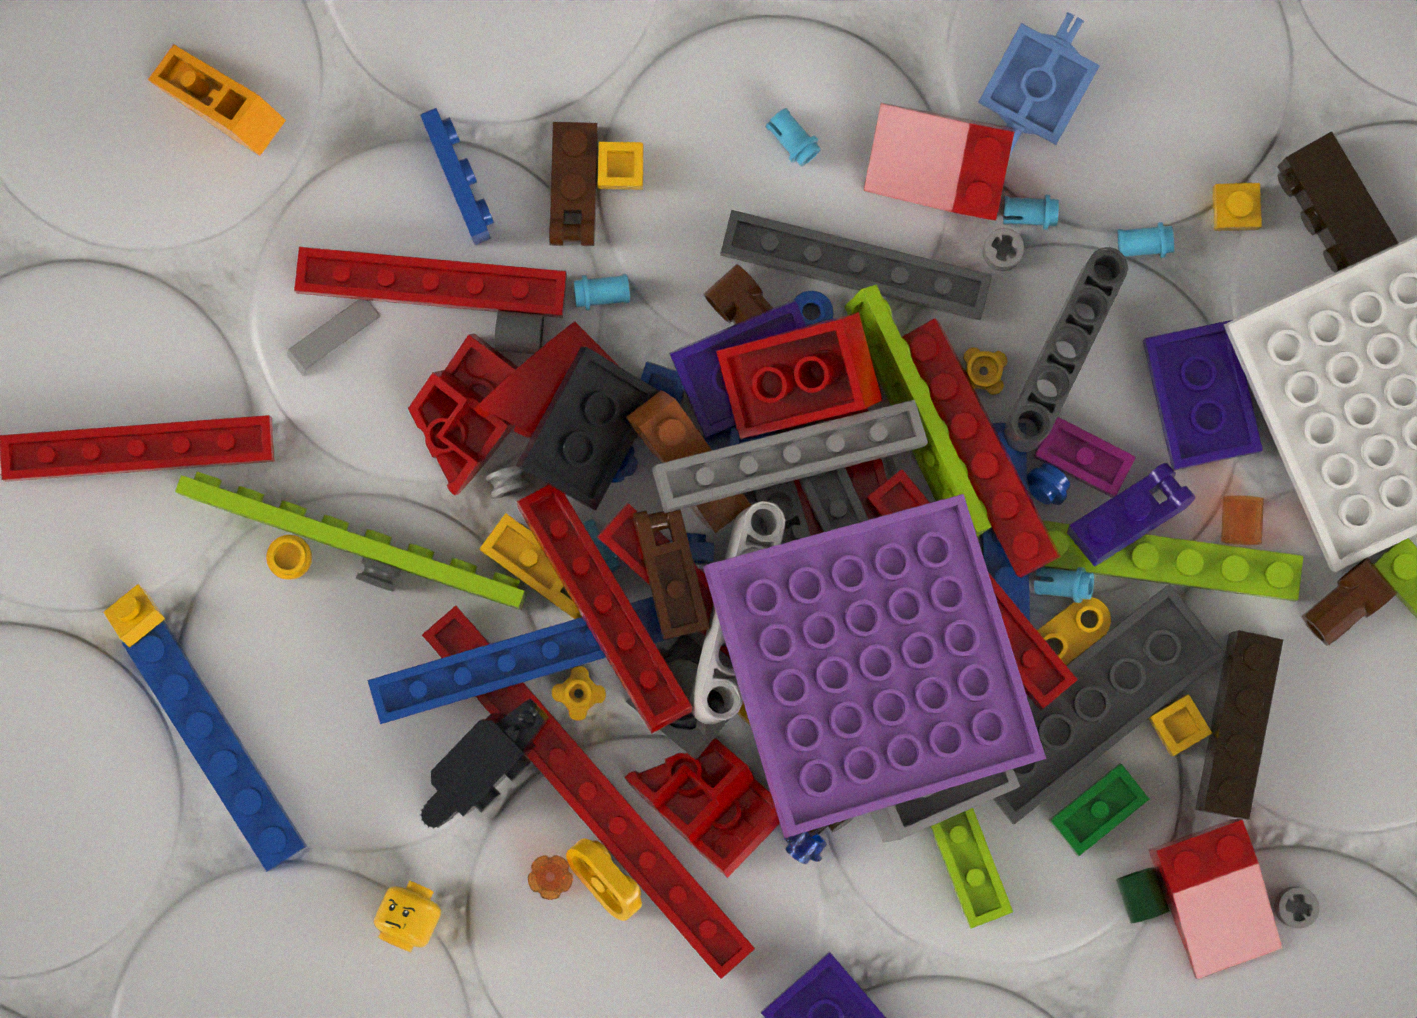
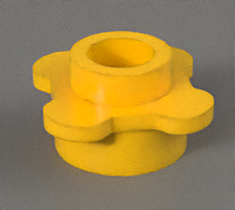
[963,347,1008,395]
[552,666,606,721]

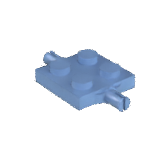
[978,12,1100,156]

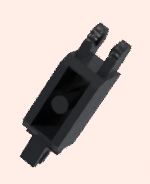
[420,699,549,829]

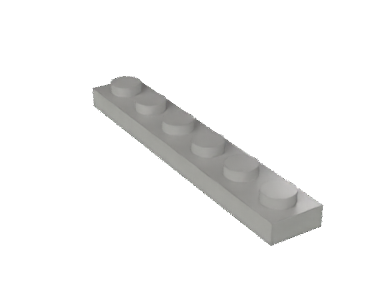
[652,400,928,513]

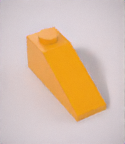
[148,44,286,156]

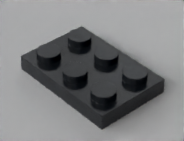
[516,346,660,511]

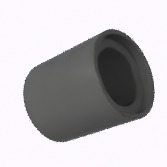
[494,310,544,354]

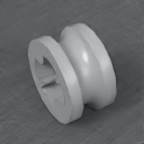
[982,228,1025,271]
[486,466,530,499]
[1274,887,1320,928]

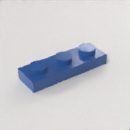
[420,108,494,245]

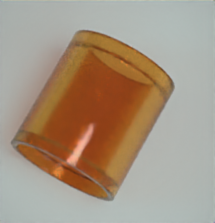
[1221,496,1264,545]

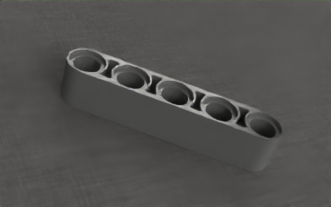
[1004,247,1128,452]

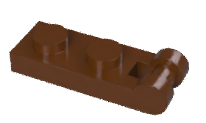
[549,122,598,246]
[632,509,710,640]

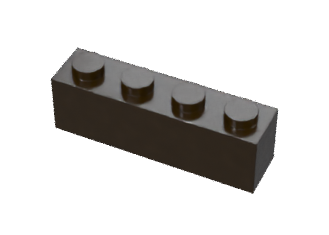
[1277,131,1398,273]
[1195,630,1284,820]

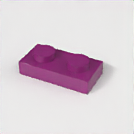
[1034,417,1136,498]

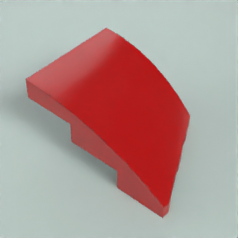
[474,321,620,438]
[408,333,518,495]
[624,738,780,878]

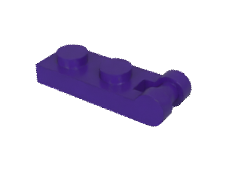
[1067,463,1196,567]

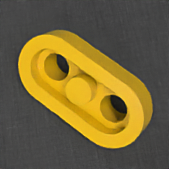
[1037,597,1111,665]
[566,838,642,921]

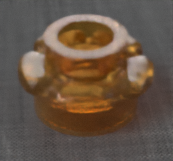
[528,855,573,900]

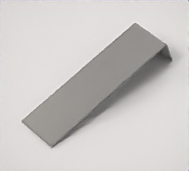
[287,299,380,376]

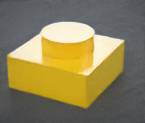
[598,142,644,190]
[1212,183,1262,231]
[103,584,165,648]
[1148,694,1212,757]

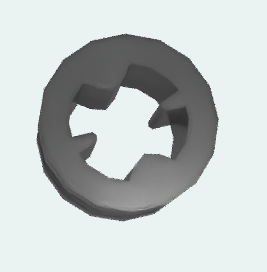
[356,557,402,592]

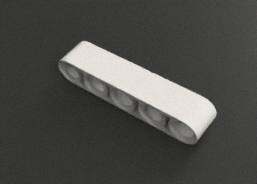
[690,501,785,725]

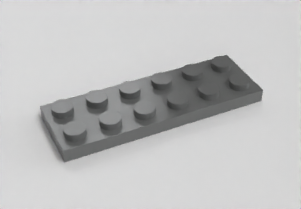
[993,584,1227,824]

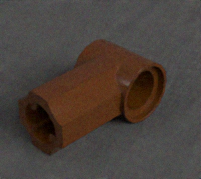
[703,264,773,325]
[1301,557,1398,646]

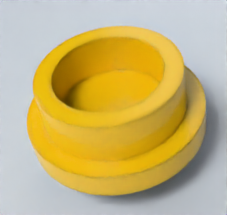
[266,535,312,580]

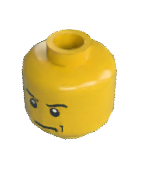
[373,881,441,953]

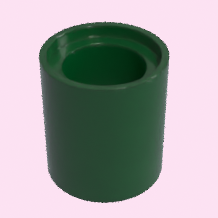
[1116,867,1170,924]

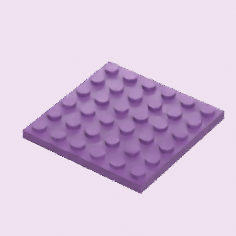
[703,494,1046,838]

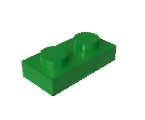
[1049,763,1150,856]

